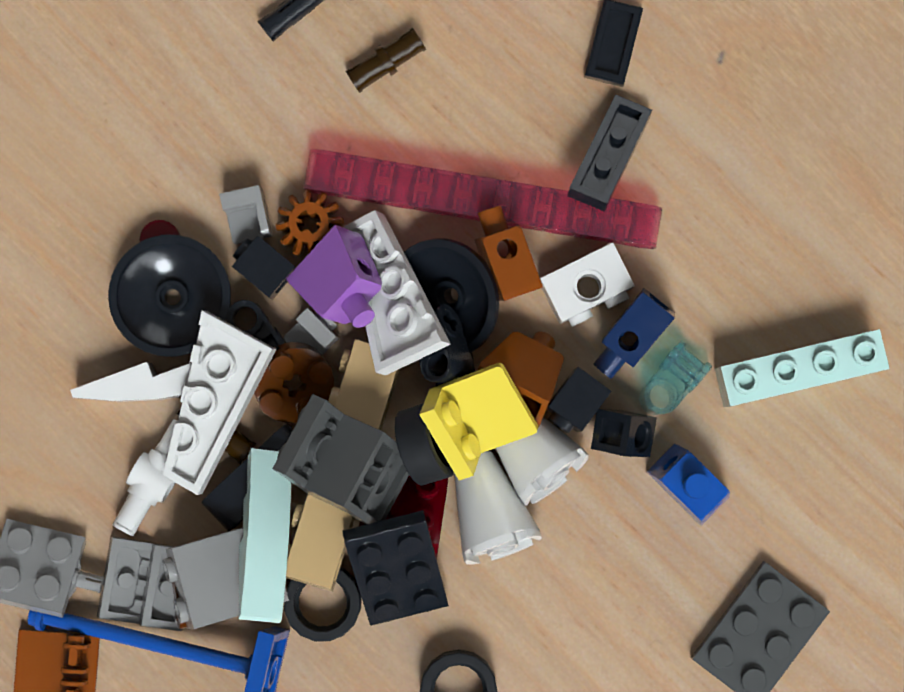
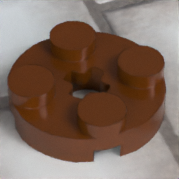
[254,342,334,423]

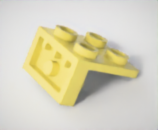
[419,363,538,481]

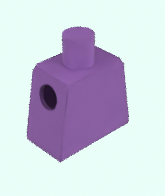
[286,225,382,328]

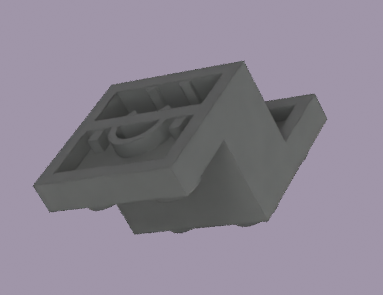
[272,394,409,525]

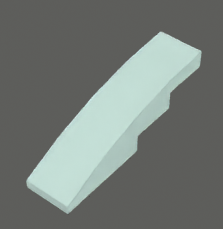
[238,448,291,623]

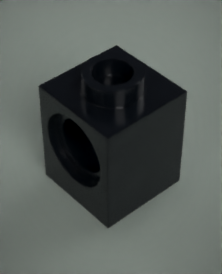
[232,236,296,300]
[591,409,657,457]

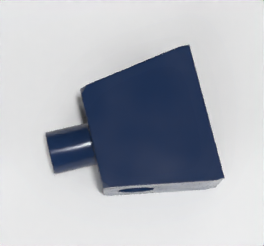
[593,288,675,379]

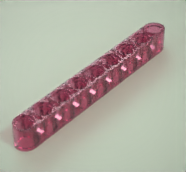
[303,149,663,249]

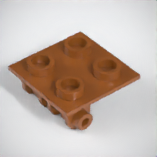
[14,629,100,692]

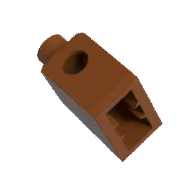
[475,205,543,301]
[477,331,564,427]

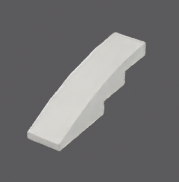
[70,362,192,402]

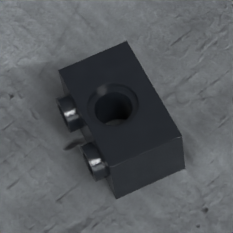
[547,367,612,433]

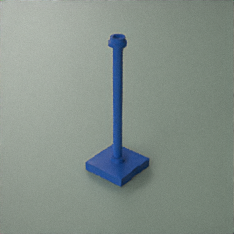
[28,610,290,692]

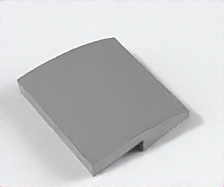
[97,536,182,631]

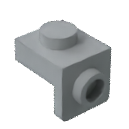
[284,308,339,355]

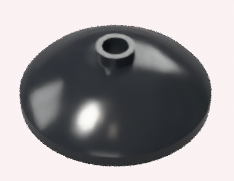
[108,235,231,357]
[404,238,499,353]

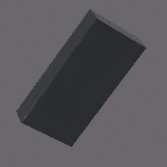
[584,0,643,87]

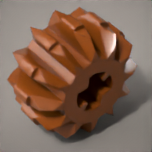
[275,189,345,256]

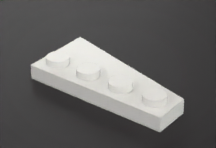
[343,210,451,376]
[163,311,276,495]

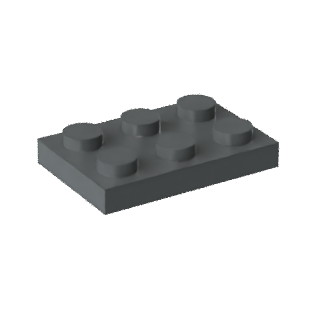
[691,561,830,692]

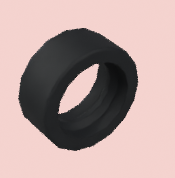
[394,403,454,486]
[284,567,361,642]
[420,649,498,692]

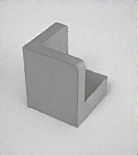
[219,185,273,244]

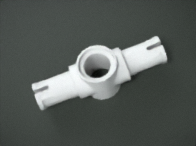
[112,419,178,536]

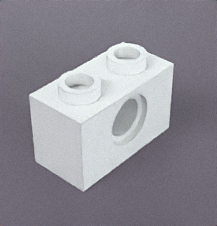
[540,243,635,327]

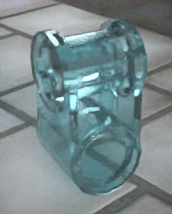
[639,339,712,416]

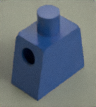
[646,443,730,526]

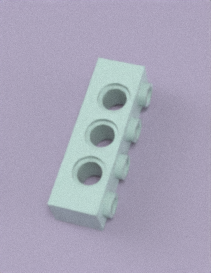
[714,329,890,407]

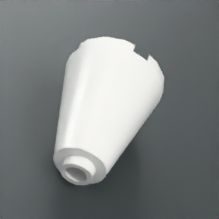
[496,417,589,506]
[454,451,542,564]

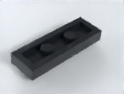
[567,95,652,212]

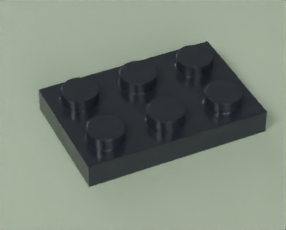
[342,510,449,626]

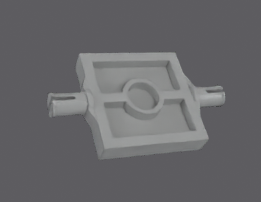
[0,519,104,618]

